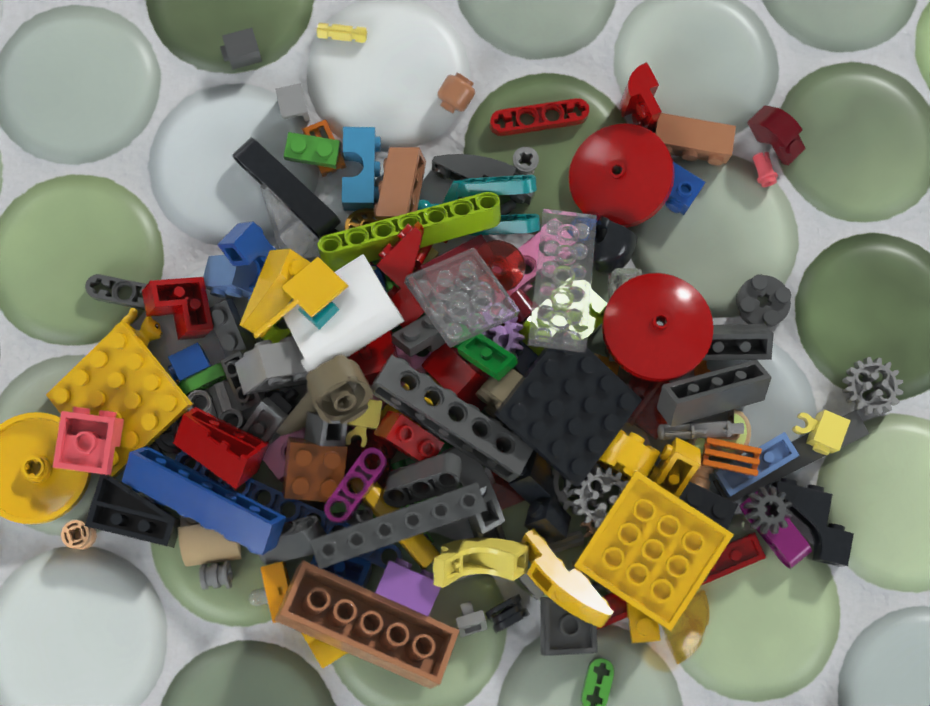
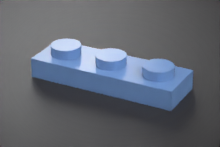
[713,432,800,497]

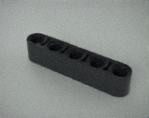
[232,137,341,239]

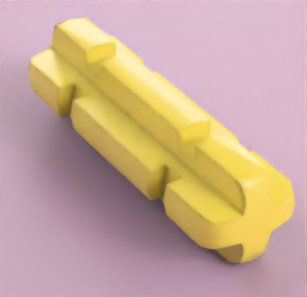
[317,23,367,43]

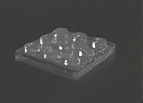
[404,248,520,347]

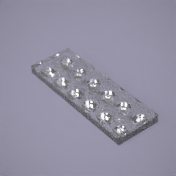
[528,209,597,352]

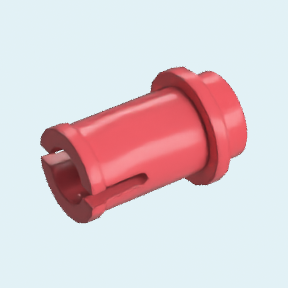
[752,152,778,187]

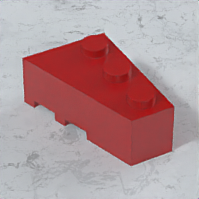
[173,407,269,489]

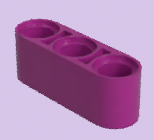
[325,448,387,523]
[739,491,812,569]

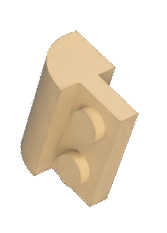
[178,515,242,567]

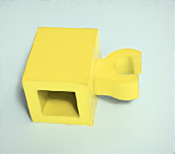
[346,399,383,448]
[792,410,851,455]

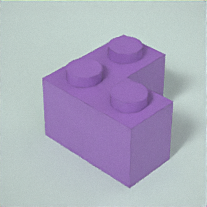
[375,558,441,616]

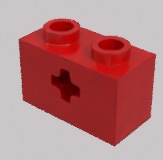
[374,410,444,462]

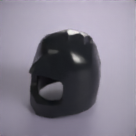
[583,216,638,274]

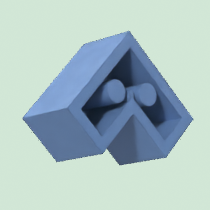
[203,255,257,302]

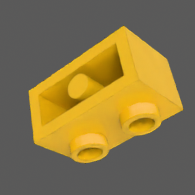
[647,437,701,498]

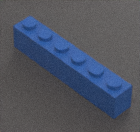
[121,446,286,555]

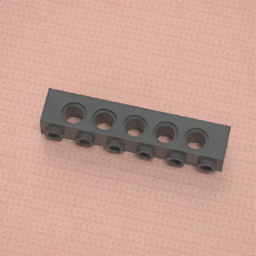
[370,355,533,482]
[310,482,487,569]

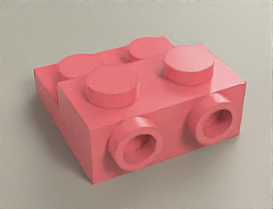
[53,407,124,475]

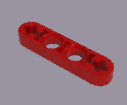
[490,98,590,136]

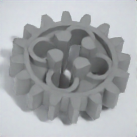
[842,357,904,416]
[572,467,629,528]

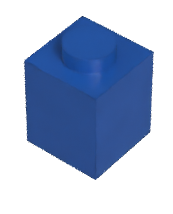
[168,342,212,382]

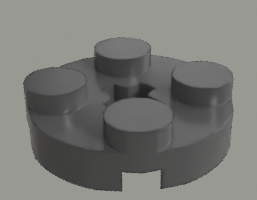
[736,274,791,327]

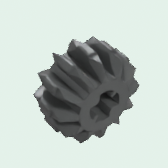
[744,487,793,534]

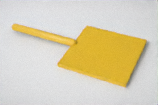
[254,257,349,338]

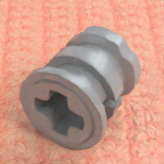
[513,147,539,175]
[199,560,233,590]

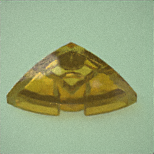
[661,590,709,665]

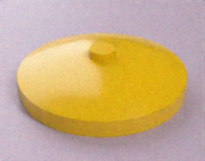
[0,412,92,525]

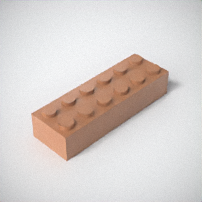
[274,561,460,689]

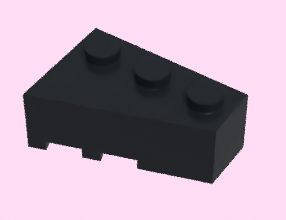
[85,474,180,548]

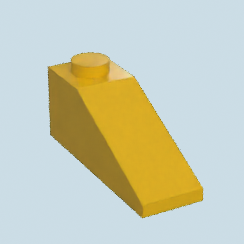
[239,249,310,338]

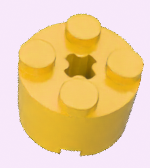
[597,430,661,481]

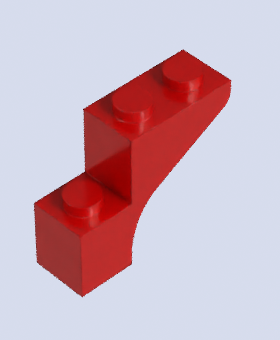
[376,221,427,328]

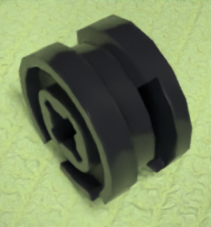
[485,594,530,633]

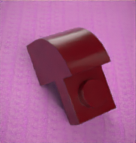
[747,105,806,166]

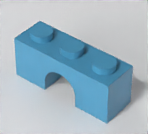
[342,127,381,211]

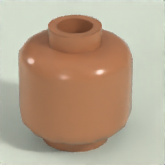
[437,73,475,113]

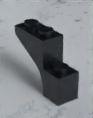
[509,450,571,544]
[771,478,854,567]

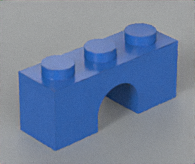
[217,221,277,292]

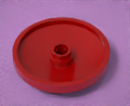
[569,123,675,228]
[602,273,714,382]

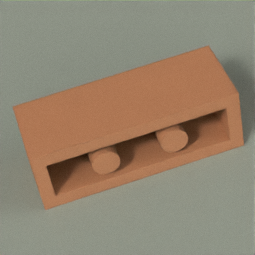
[653,113,736,165]
[374,147,426,221]

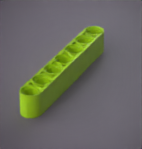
[318,192,501,271]

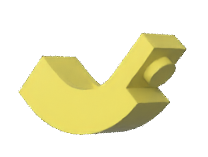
[432,538,529,588]

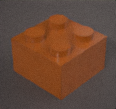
[282,437,347,503]

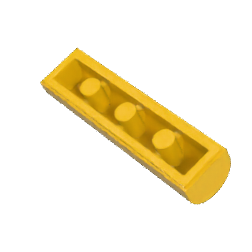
[350,478,441,570]

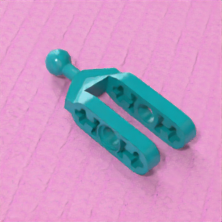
[417,175,540,236]

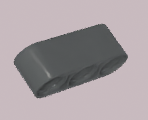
[383,453,462,507]
[258,516,327,565]

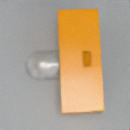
[249,561,290,623]

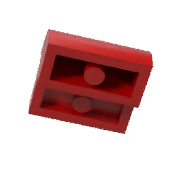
[620,62,662,131]

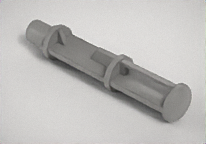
[657,421,744,441]

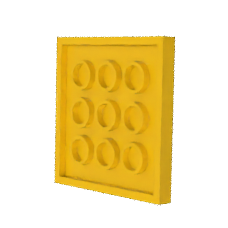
[46,322,193,477]
[574,470,734,631]

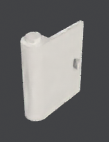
[283,254,404,373]

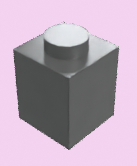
[220,27,262,70]
[304,412,348,446]

